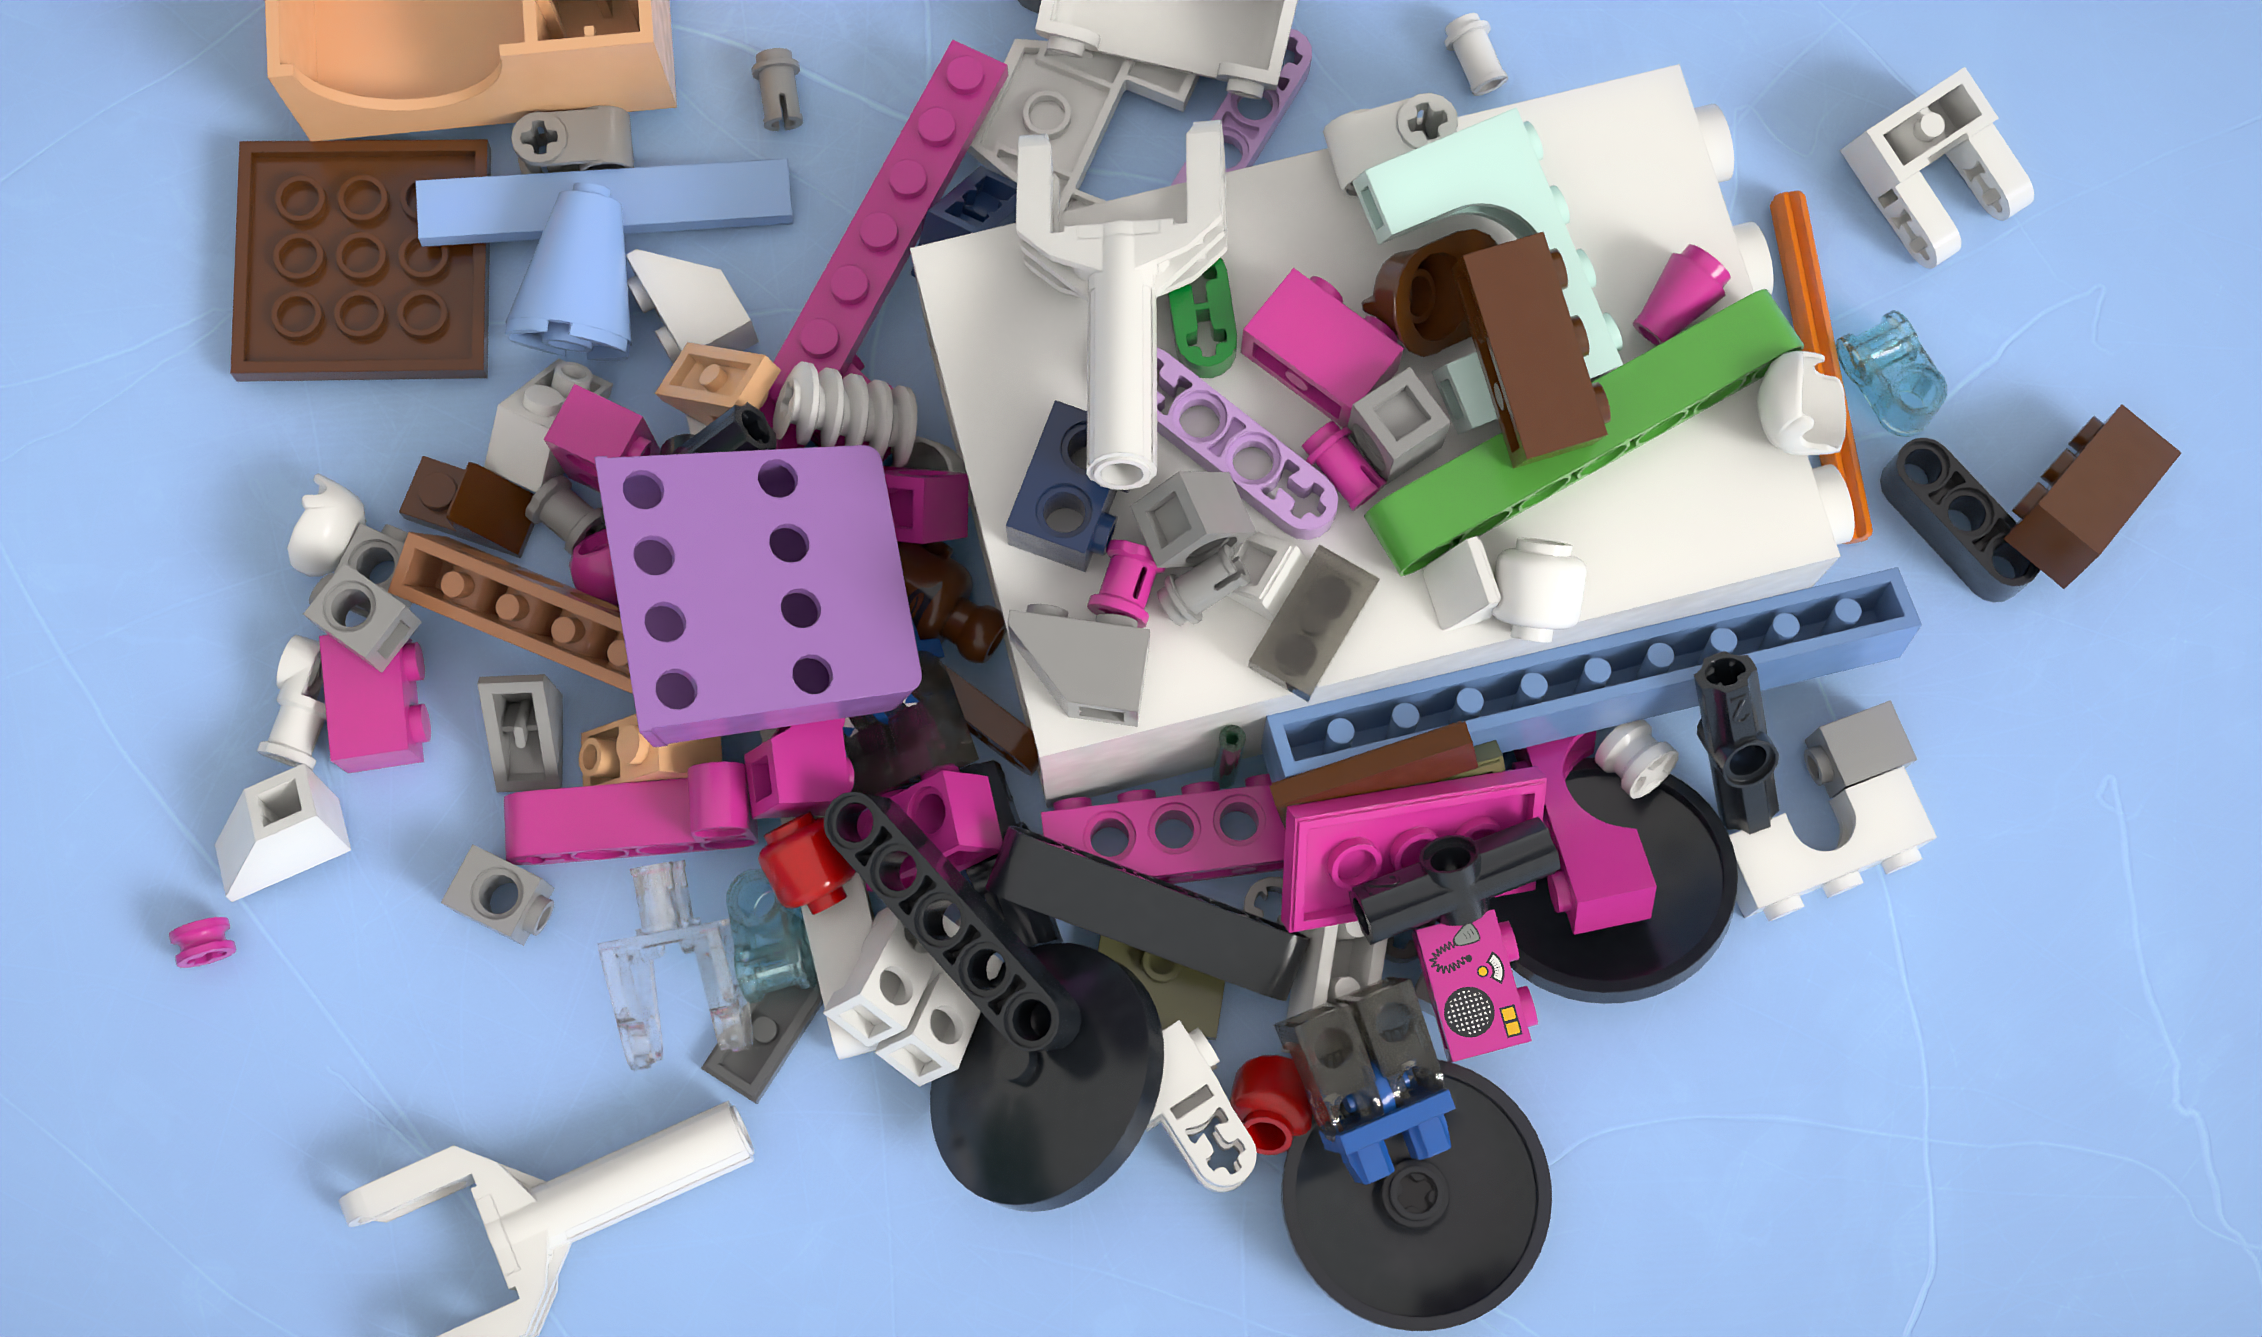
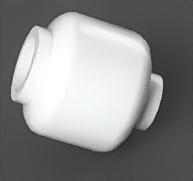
[1492,538,1587,642]

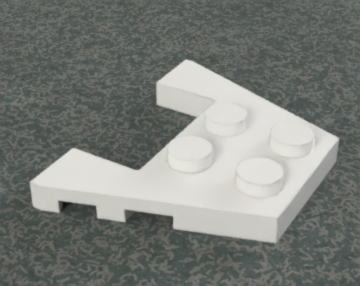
[967,39,1200,212]

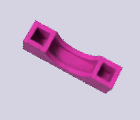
[744,718,854,819]
[1512,730,1657,935]

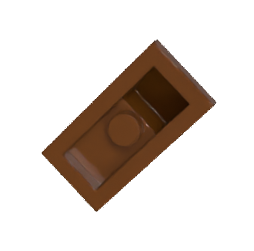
[399,456,535,558]

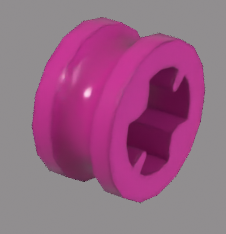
[169,917,237,968]

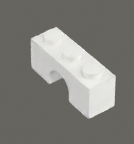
[1729,766,1937,922]

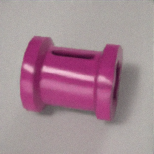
[1087,539,1166,628]

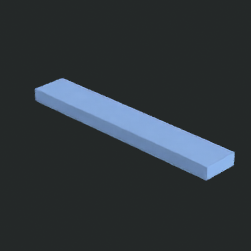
[416,158,793,247]

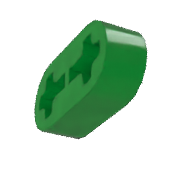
[1167,257,1237,378]

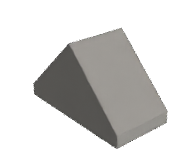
[477,674,563,792]

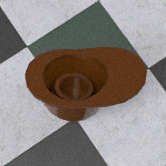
[1361,229,1498,357]

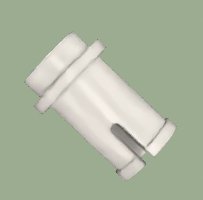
[1444,13,1508,96]

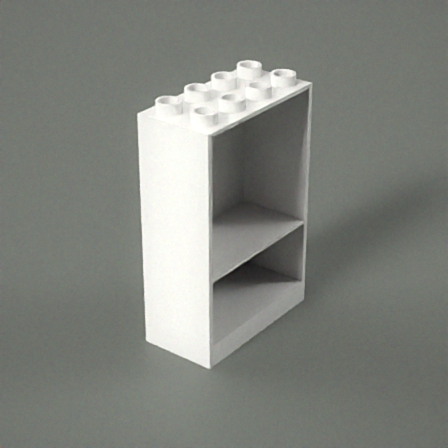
[910,64,1855,808]

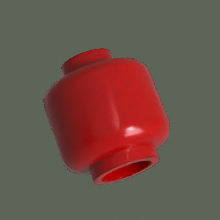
[758,811,856,915]
[1229,1055,1316,1155]

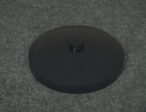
[1488,757,1738,1004]
[930,943,1164,1212]
[1281,1057,1552,1331]

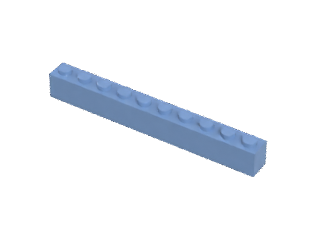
[1261,567,1922,783]

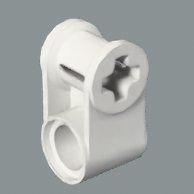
[1323,93,1458,198]

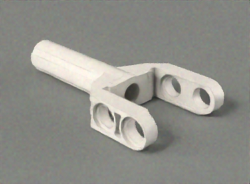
[1016,120,1227,490]
[338,1100,755,1337]

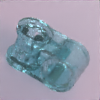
[1836,310,1947,437]
[726,869,817,1004]

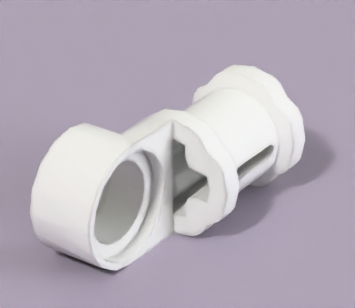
[257,635,327,771]

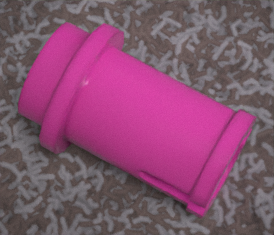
[1301,420,1387,511]

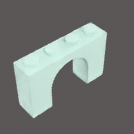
[1352,107,1623,434]

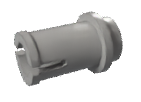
[751,48,803,131]
[1157,545,1251,626]

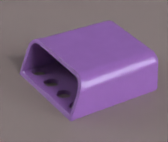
[594,445,922,747]

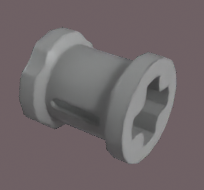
[525,474,606,556]

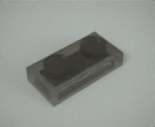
[1248,544,1380,702]

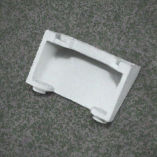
[1035,0,1298,99]

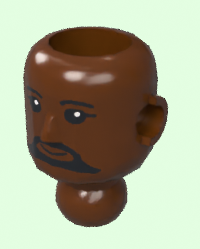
[897,541,1007,663]

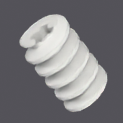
[773,361,917,468]

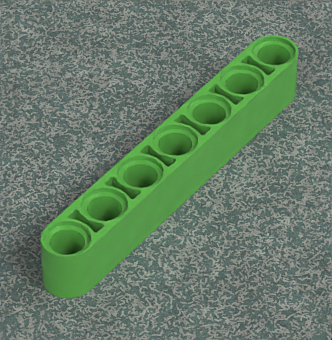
[1364,289,1804,576]

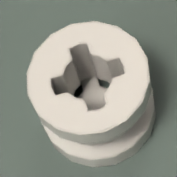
[1595,719,1679,799]

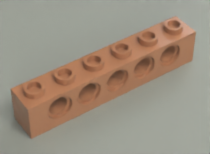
[388,532,633,694]

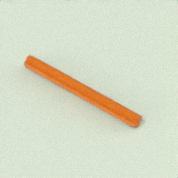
[1770,191,1873,544]

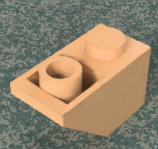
[579,714,722,786]

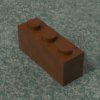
[1451,231,1611,469]
[2004,404,2181,589]

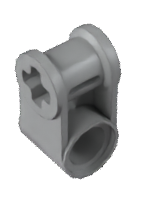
[511,105,634,174]

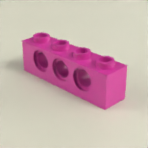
[1041,774,1286,884]

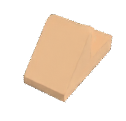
[655,342,781,426]

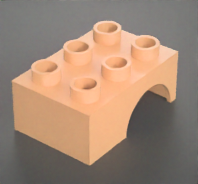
[265,0,677,141]

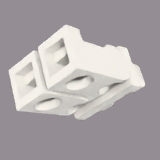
[823,886,1003,1087]

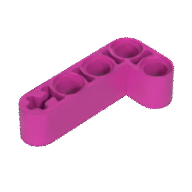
[504,761,759,865]

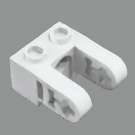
[1840,67,2034,269]
[1146,1020,1257,1193]

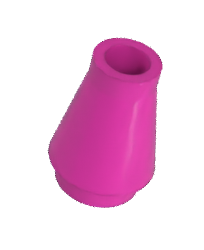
[1632,244,1731,346]

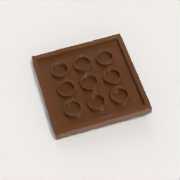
[230,139,491,382]

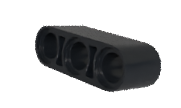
[1880,438,2040,603]

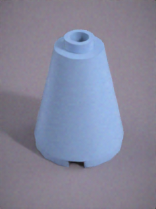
[505,182,632,361]

